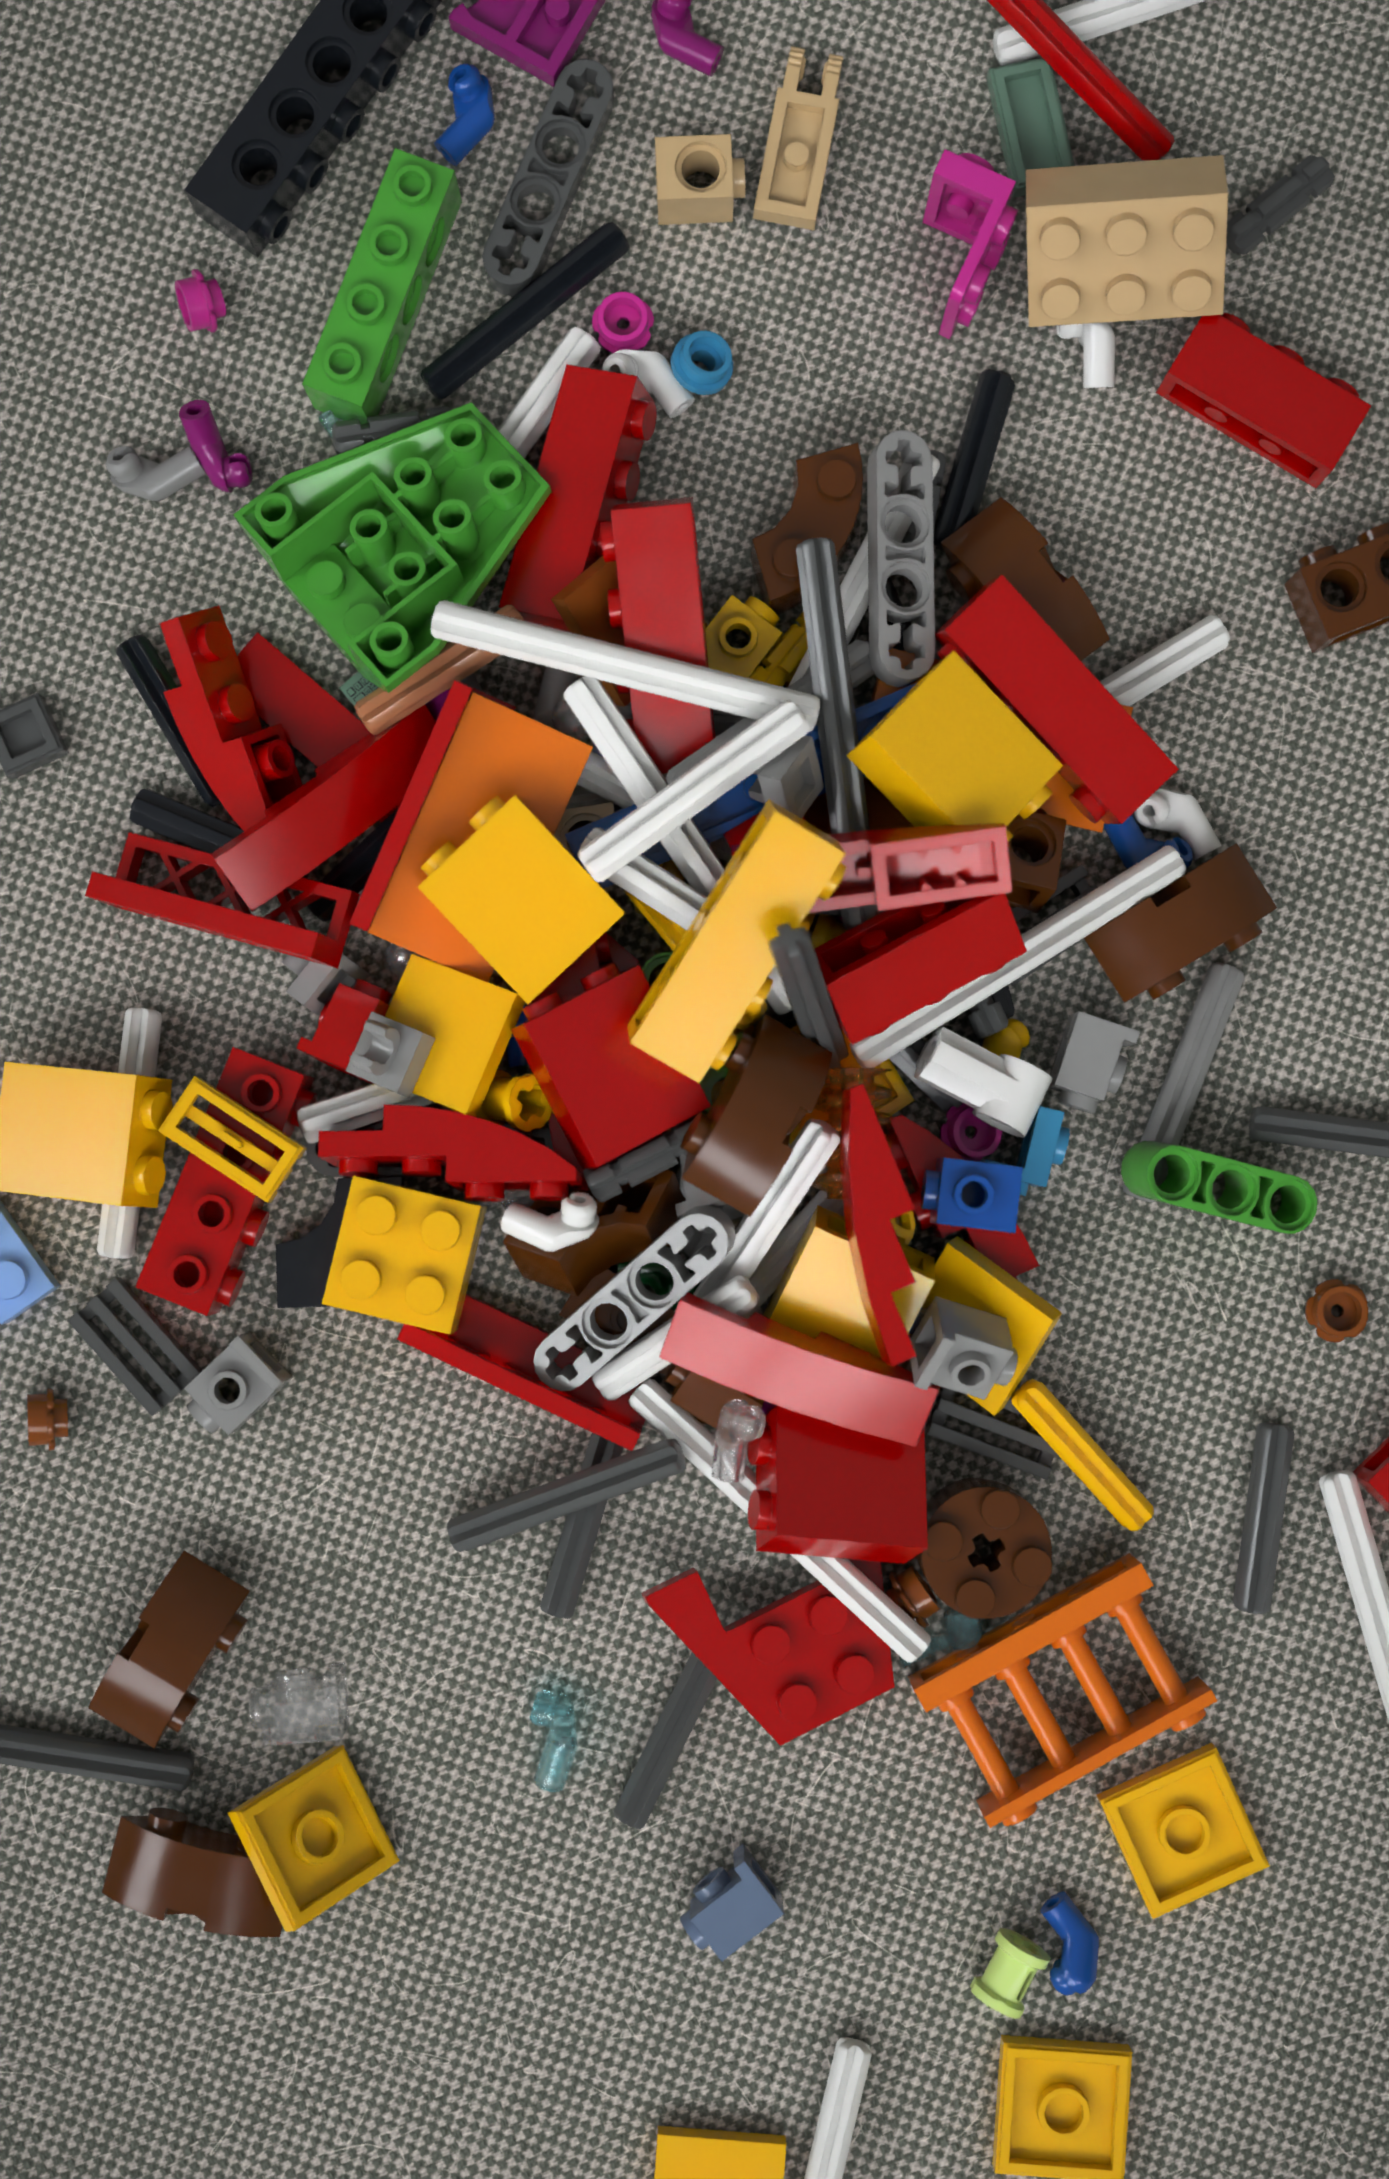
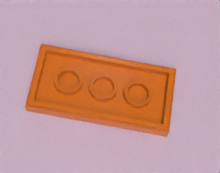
[368,691,593,982]

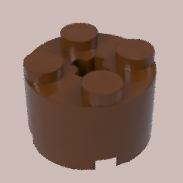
[916,1478,1052,1619]

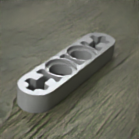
[867,430,935,687]
[533,1205,736,1391]

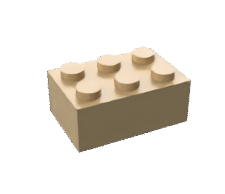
[1026,155,1228,327]

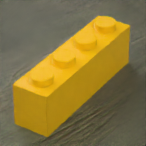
[627,799,846,1083]

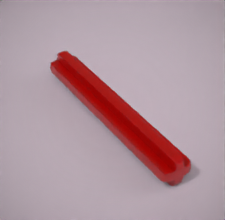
[987,0,1175,161]

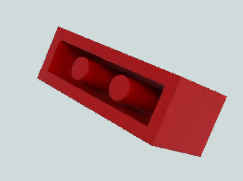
[1156,312,1372,488]
[814,893,1027,1045]

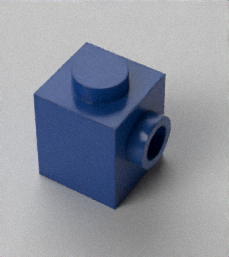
[920,1158,1023,1233]

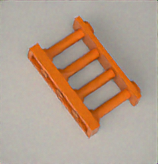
[908,1553,1218,1828]

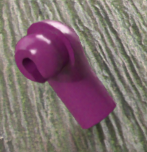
[651,0,724,77]
[179,400,253,493]

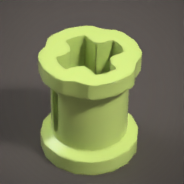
[970,1928,1051,2019]

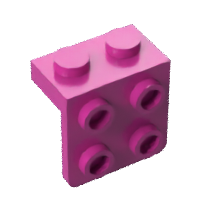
[922,149,1019,339]

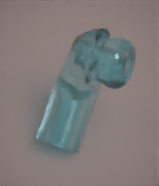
[529,1690,578,1792]

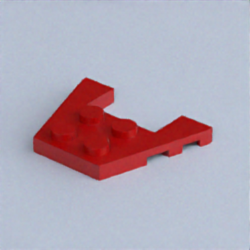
[641,1559,895,1746]

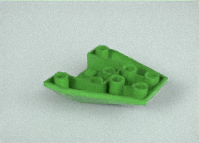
[233,402,551,693]

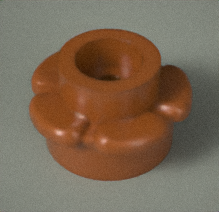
[1305,1279,1368,1342]
[27,1388,68,1451]
[884,1565,941,1628]

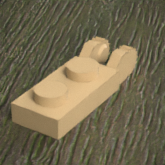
[753,46,844,230]

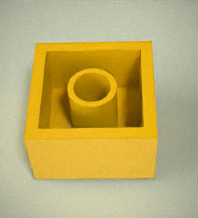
[322,1176,487,1335]

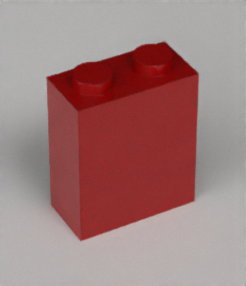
[511,962,711,1169]
[748,1405,928,1564]

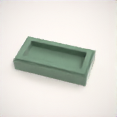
[986,57,1075,198]

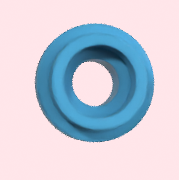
[671,331,733,395]

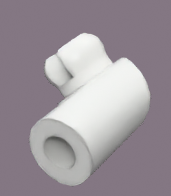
[1056,322,1115,388]
[602,349,695,418]
[1134,788,1222,861]
[501,1192,599,1252]

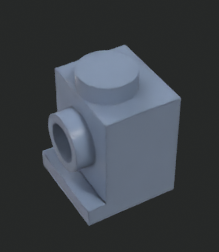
[680,1844,784,1962]

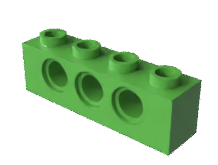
[302,148,462,424]

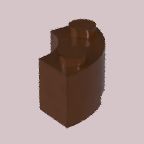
[750,443,863,615]
[940,497,1110,661]
[1084,843,1277,1003]
[681,1014,833,1217]
[503,1170,686,1297]
[88,1550,250,1748]
[102,1807,283,1937]

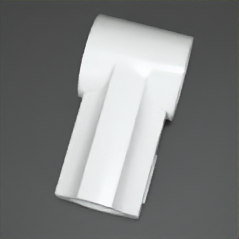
[914,1027,1052,1138]

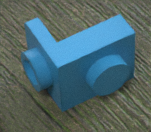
[980,1106,1070,1196]

